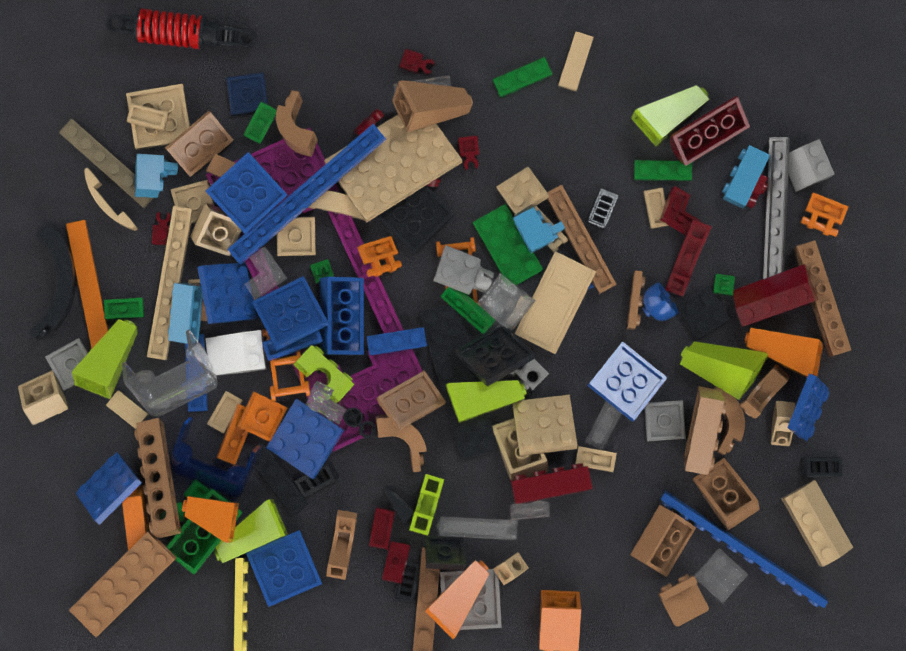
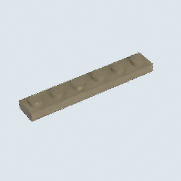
[59,119,153,208]

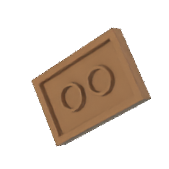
[165,111,233,177]
[376,371,446,431]

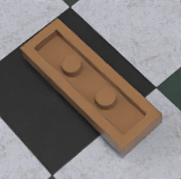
[626,271,645,330]

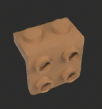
[658,574,709,626]

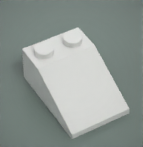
[206,330,267,376]

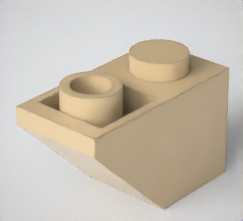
[771,401,796,446]

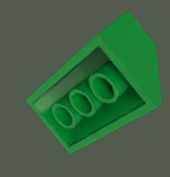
[167,489,243,575]

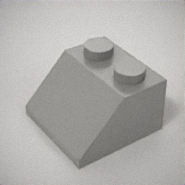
[788,139,834,192]

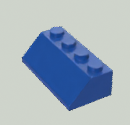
[319,277,364,355]

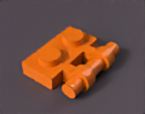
[800,192,848,237]
[357,236,402,277]

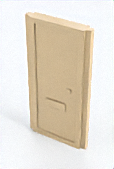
[515,251,596,354]

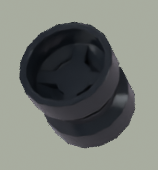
[343,407,364,428]

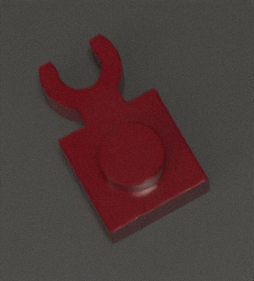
[399,49,435,75]
[353,109,384,136]
[458,135,480,170]
[746,174,768,209]
[152,212,171,246]

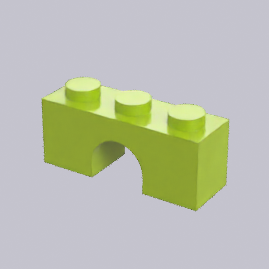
[293,345,354,404]
[409,474,444,536]

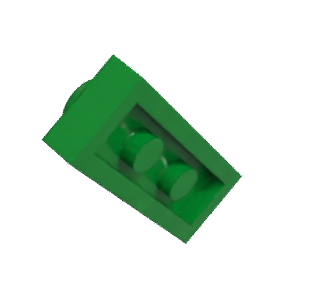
[493,57,552,98]
[634,160,692,181]
[440,287,496,334]

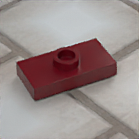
[369,508,395,549]
[382,541,411,584]

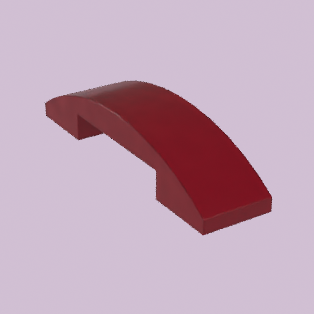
[665,219,712,296]

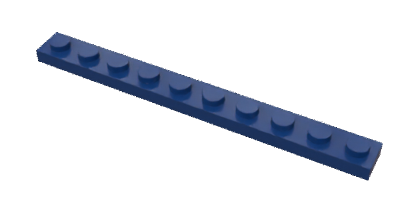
[227,124,387,265]
[661,490,828,608]

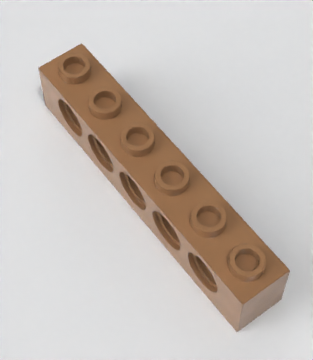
[793,240,851,357]
[135,418,181,538]

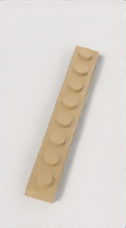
[147,206,193,360]

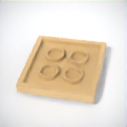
[126,84,190,150]
[513,395,577,456]

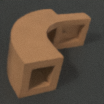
[276,90,318,157]
[739,364,790,419]
[714,386,745,455]
[375,414,427,472]
[326,510,357,580]

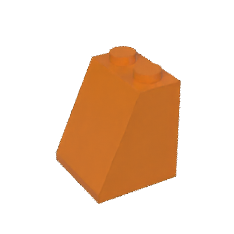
[182,496,239,543]
[539,590,581,651]

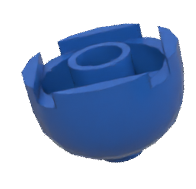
[642,282,679,321]

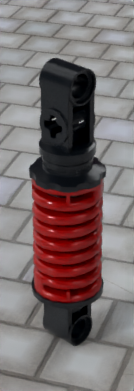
[105,7,257,51]

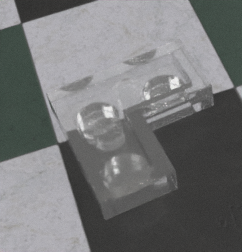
[244,247,287,300]
[306,380,347,424]

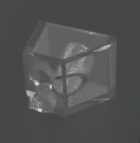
[477,273,536,331]

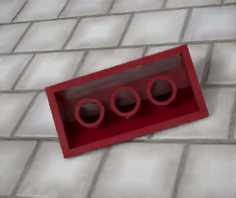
[669,96,750,166]
[733,264,818,327]
[511,463,593,504]

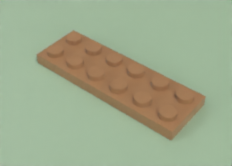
[69,530,176,637]

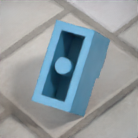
[135,154,178,198]
[513,207,565,254]

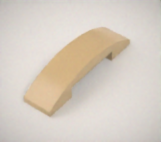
[84,168,138,231]
[299,186,364,220]

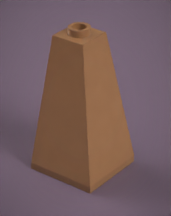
[392,80,473,132]

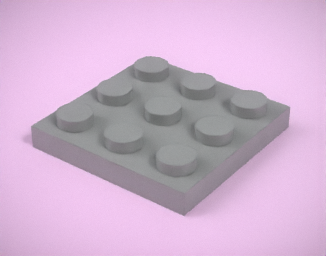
[440,569,502,631]

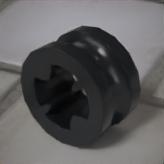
[359,421,377,438]

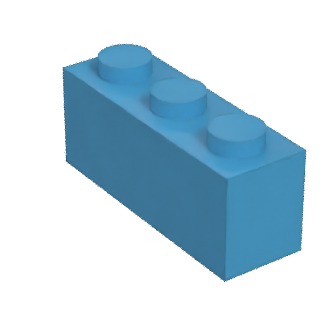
[722,145,770,209]
[168,283,203,344]

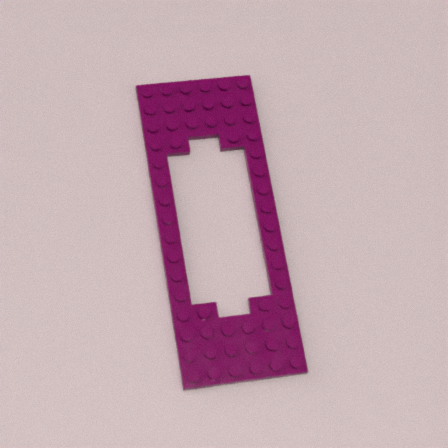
[206,127,423,452]

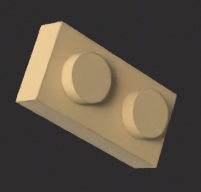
[575,446,617,472]

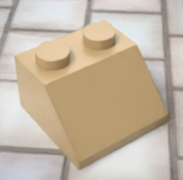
[190,203,242,256]
[18,370,68,425]

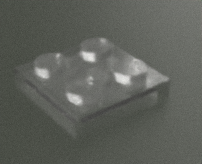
[694,548,748,603]

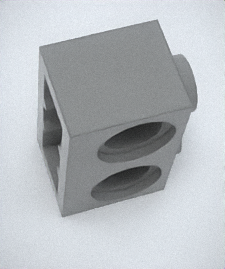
[510,359,549,391]

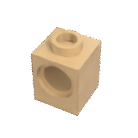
[493,552,529,585]

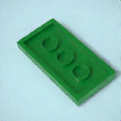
[473,204,543,289]

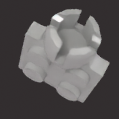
[433,245,494,295]

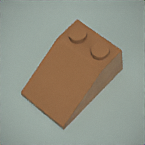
[693,458,760,530]

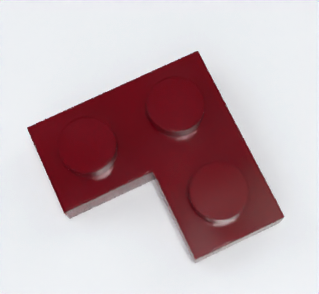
[659,186,700,235]

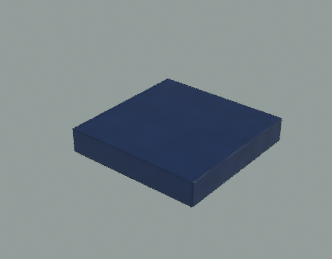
[226,72,269,116]

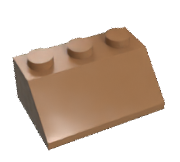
[630,505,696,577]

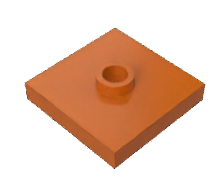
[237,392,287,442]

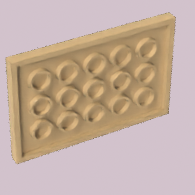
[324,114,462,223]

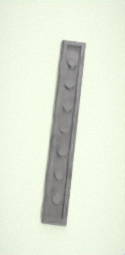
[763,137,790,279]

